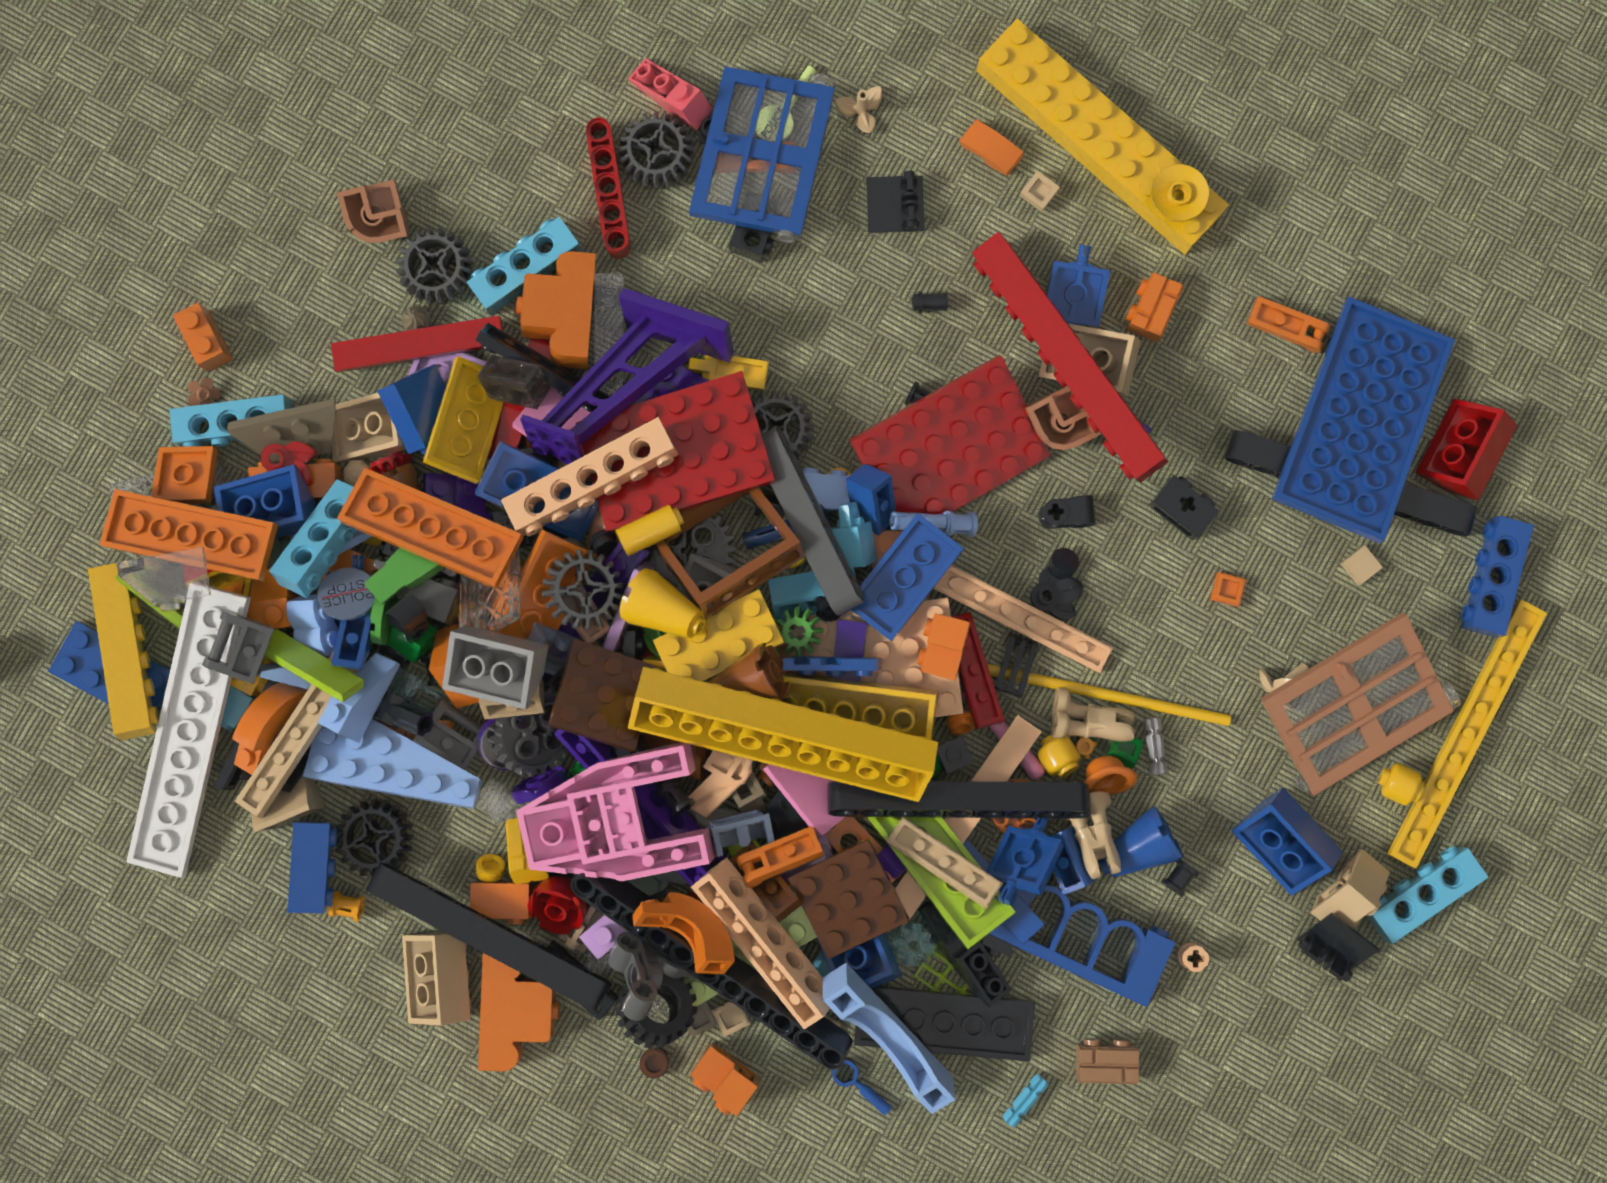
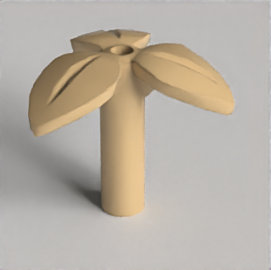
[835,86,882,133]
[1259,663,1309,710]

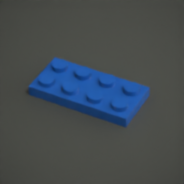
[475,440,599,542]
[851,512,964,642]
[48,621,170,713]

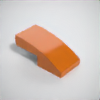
[959,119,1024,177]

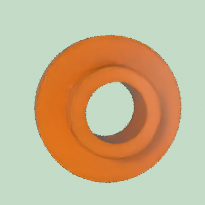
[946,710,974,735]

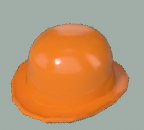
[1083,756,1138,795]

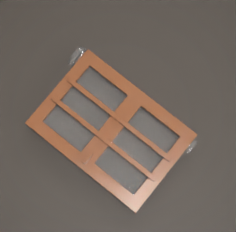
[1260,613,1461,796]

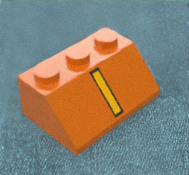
[223,568,299,629]

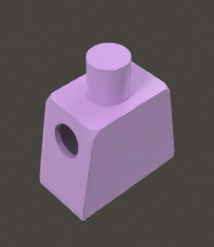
[579,915,629,960]

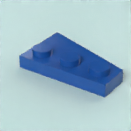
[783,656,881,676]

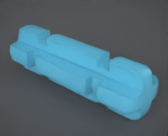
[1003,1074,1049,1127]

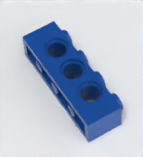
[1461,516,1534,638]

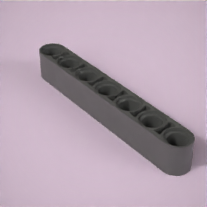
[762,426,865,616]

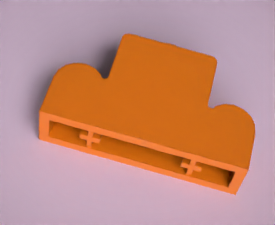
[516,251,596,369]
[478,953,560,1071]

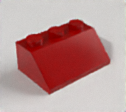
[1415,398,1517,501]

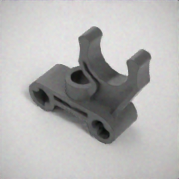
[608,932,695,1021]

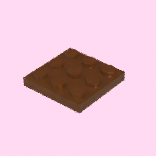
[548,639,658,752]
[788,838,910,959]

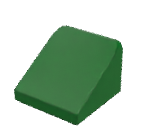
[1105,737,1144,769]

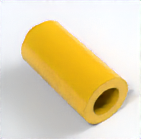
[615,504,684,556]

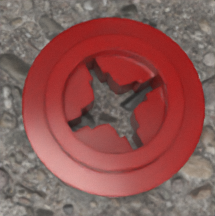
[369,450,412,474]

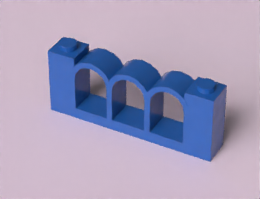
[989,884,1175,1007]

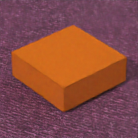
[1210,572,1246,607]

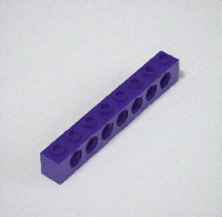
[554,729,743,886]

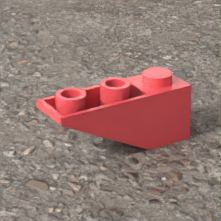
[628,58,714,131]

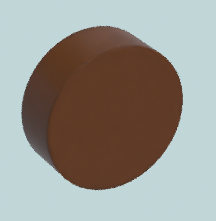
[639,1047,670,1079]

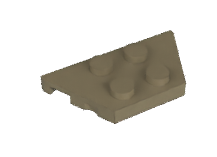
[227,398,336,464]

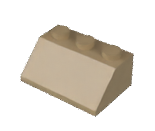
[402,931,471,1026]

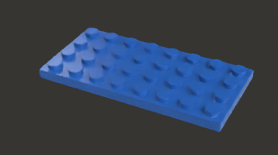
[1272,296,1455,544]

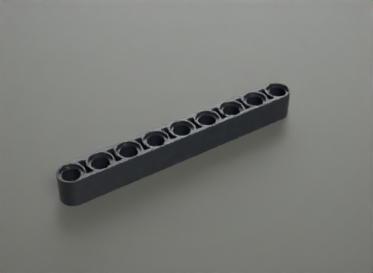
[1224,430,1478,537]
[827,781,1091,819]
[366,862,612,1011]

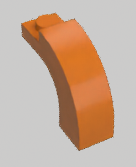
[232,682,308,775]
[633,892,735,974]

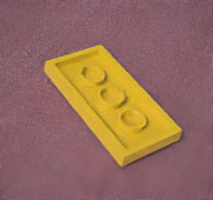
[423,356,510,484]
[653,589,785,682]

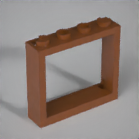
[653,488,805,620]

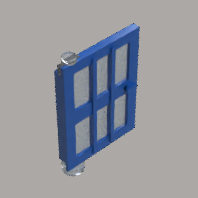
[689,66,836,243]

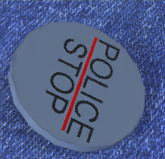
[317,568,375,620]

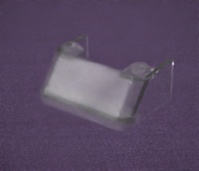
[117,547,211,612]

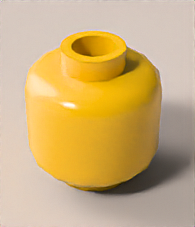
[1037,735,1081,779]
[1377,763,1425,806]

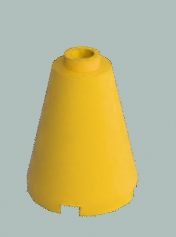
[619,568,706,638]

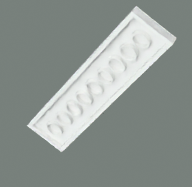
[126,582,251,878]

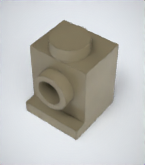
[732,770,767,813]

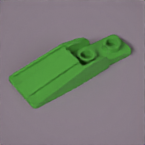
[365,503,451,604]

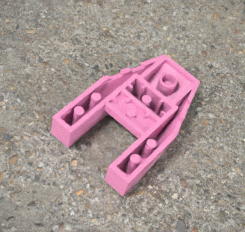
[516,742,716,881]

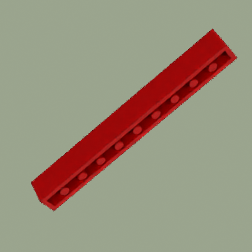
[972,231,1169,483]

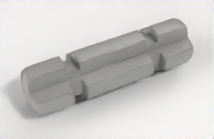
[1144,718,1167,775]

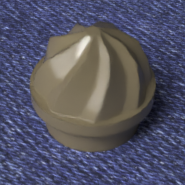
[401,305,430,330]

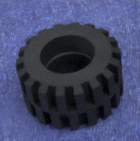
[616,974,697,1049]

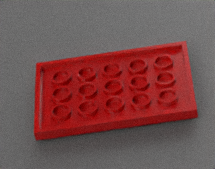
[849,355,1051,531]
[576,371,776,533]

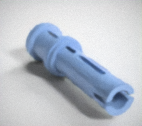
[889,510,978,537]

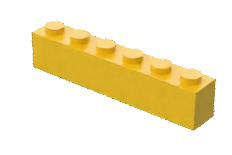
[88,562,159,741]

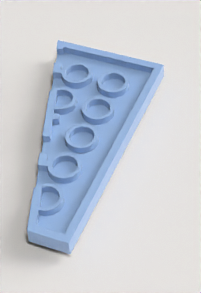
[303,719,482,809]

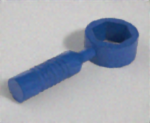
[832,1058,892,1116]

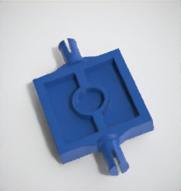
[1047,244,1110,327]
[986,818,1064,905]

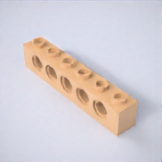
[501,417,679,536]
[691,857,831,1029]

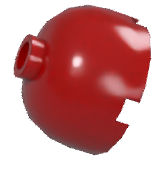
[527,875,589,935]

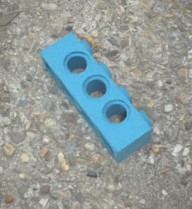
[467,217,582,316]
[169,395,292,447]
[269,479,357,598]
[1366,846,1489,944]

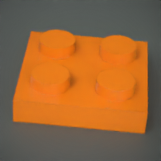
[151,446,218,504]

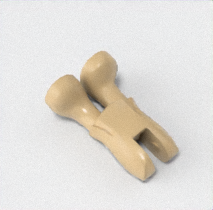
[1051,687,1134,742]
[1062,792,1121,879]

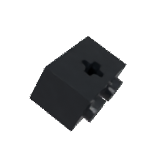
[1147,475,1219,541]

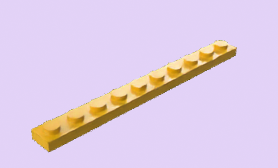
[1387,599,1547,869]

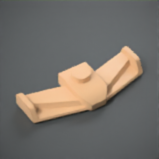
[688,750,753,818]

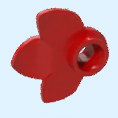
[260,441,316,486]

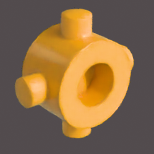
[1075,736,1097,759]

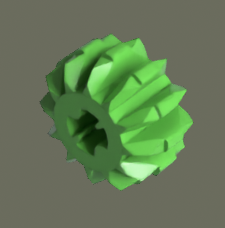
[776,606,824,657]

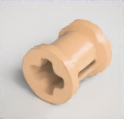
[1177,942,1209,972]

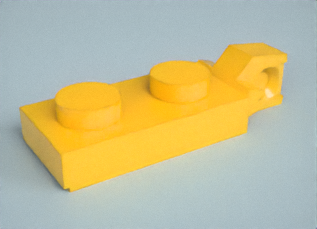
[688,355,769,391]

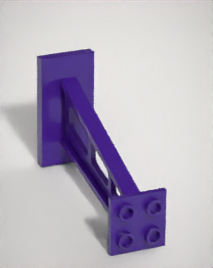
[520,288,734,464]

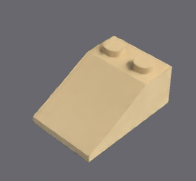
[1039,323,1141,397]
[331,393,407,463]

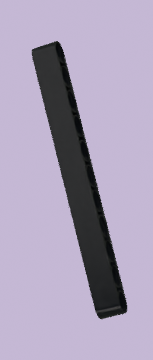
[570,873,853,1070]

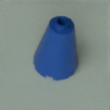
[1098,807,1184,878]

